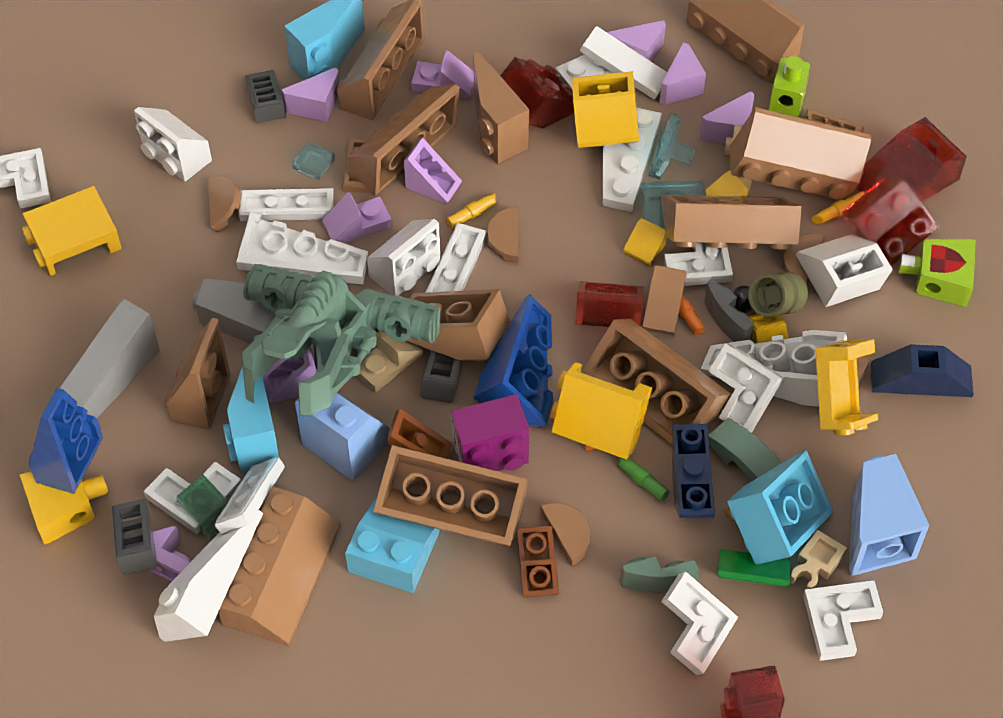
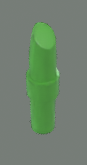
[617,457,670,501]

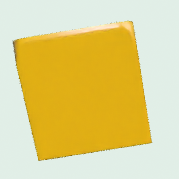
[703,170,748,197]
[623,218,667,266]
[748,314,788,344]

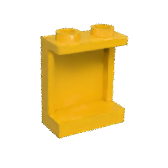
[22,186,122,276]
[815,339,878,435]
[550,362,652,460]

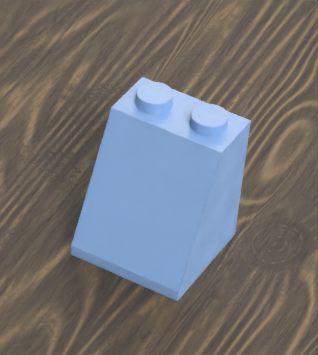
[295,392,390,481]
[849,454,929,576]

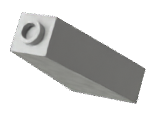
[193,278,312,348]
[59,299,160,418]

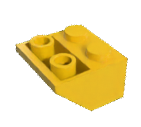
[572,71,639,148]

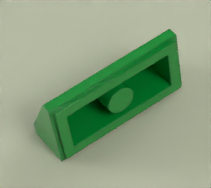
[717,549,790,587]

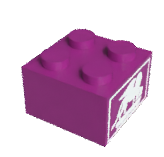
[451,394,529,471]

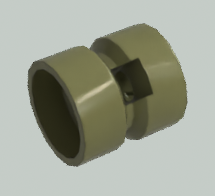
[748,272,808,317]

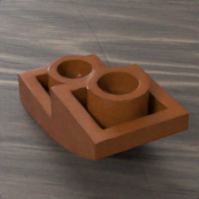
[517,526,559,597]

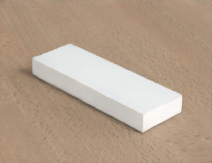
[580,26,667,100]
[239,188,334,221]
[425,223,487,293]
[214,457,285,534]

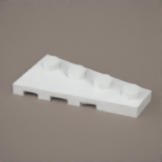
[602,108,662,213]
[236,212,368,285]

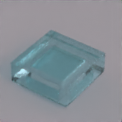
[292,141,335,180]

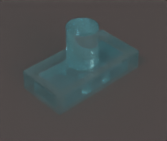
[648,112,696,180]

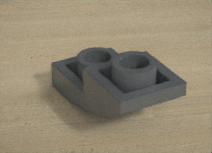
[705,279,754,342]

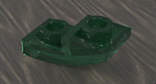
[176,474,228,541]

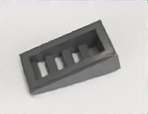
[245,70,286,123]
[421,350,463,403]
[112,498,157,575]

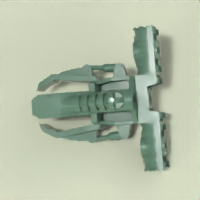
[242,264,440,415]

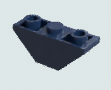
[871,344,974,397]
[672,424,715,518]

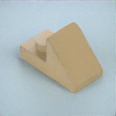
[356,332,423,393]

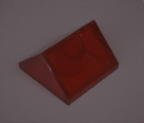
[576,281,644,327]

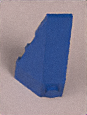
[473,294,553,427]
[29,388,103,494]

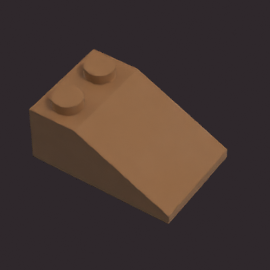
[473,51,529,164]
[407,289,510,361]
[165,318,231,430]

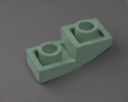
[708,418,782,482]
[620,556,699,593]

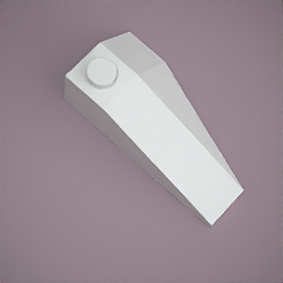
[701,330,847,407]
[154,510,263,642]

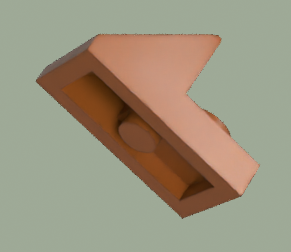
[387,409,452,459]

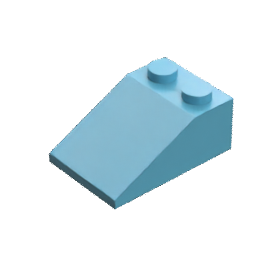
[284,0,365,80]
[223,366,279,473]
[727,450,834,565]
[345,495,440,593]

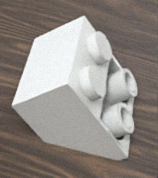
[134,107,212,182]
[367,219,440,296]
[796,234,893,307]

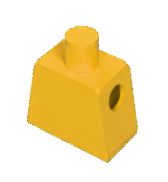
[20,472,109,545]

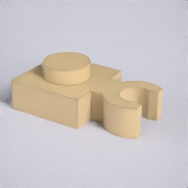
[790,529,847,589]

